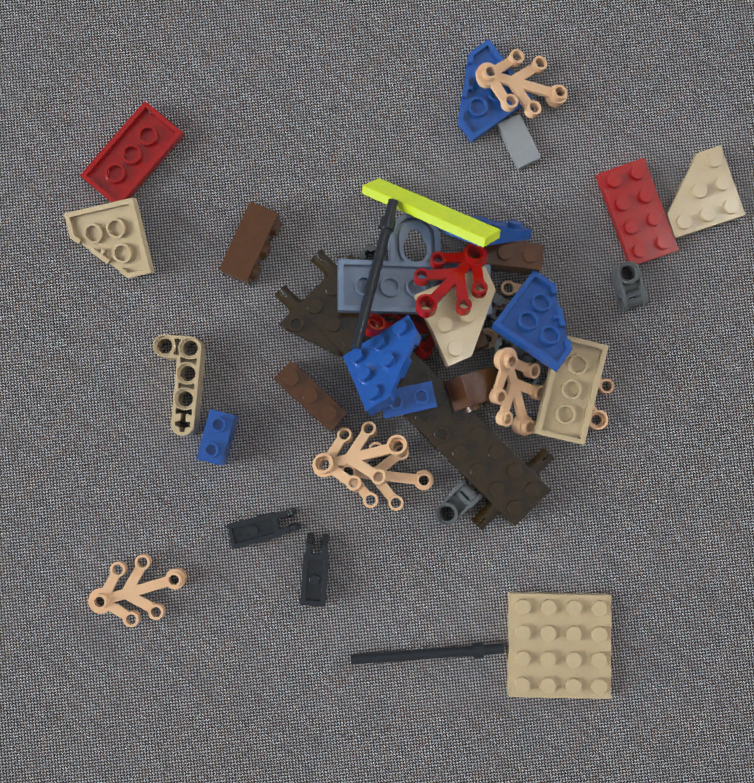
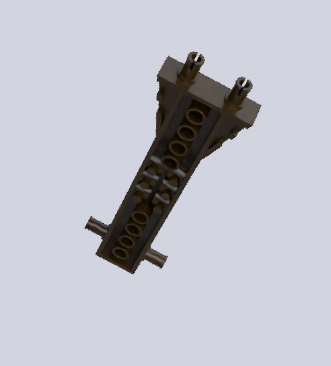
[275,250,555,531]

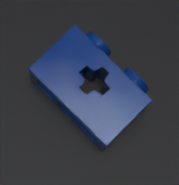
[382,381,437,419]
[196,409,239,465]

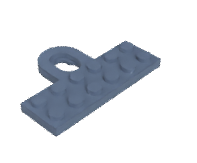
[337,213,492,317]

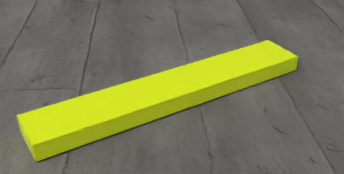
[362,178,501,247]

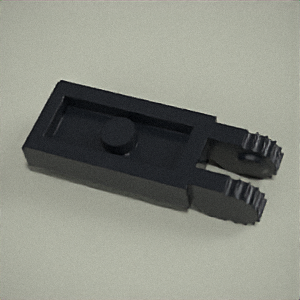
[226,508,301,550]
[300,532,330,607]

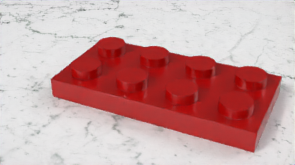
[79,101,185,202]
[595,158,679,265]

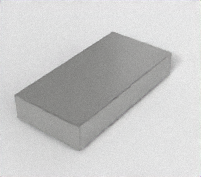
[497,114,541,171]

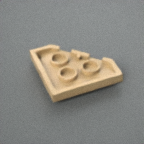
[666,145,746,239]
[64,198,155,278]
[414,266,496,368]

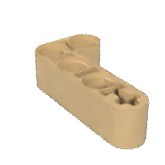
[153,334,206,436]

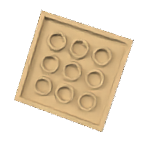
[507,592,612,699]

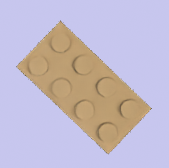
[533,336,609,445]

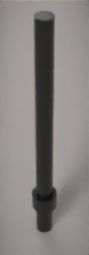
[351,199,398,350]
[351,642,504,665]

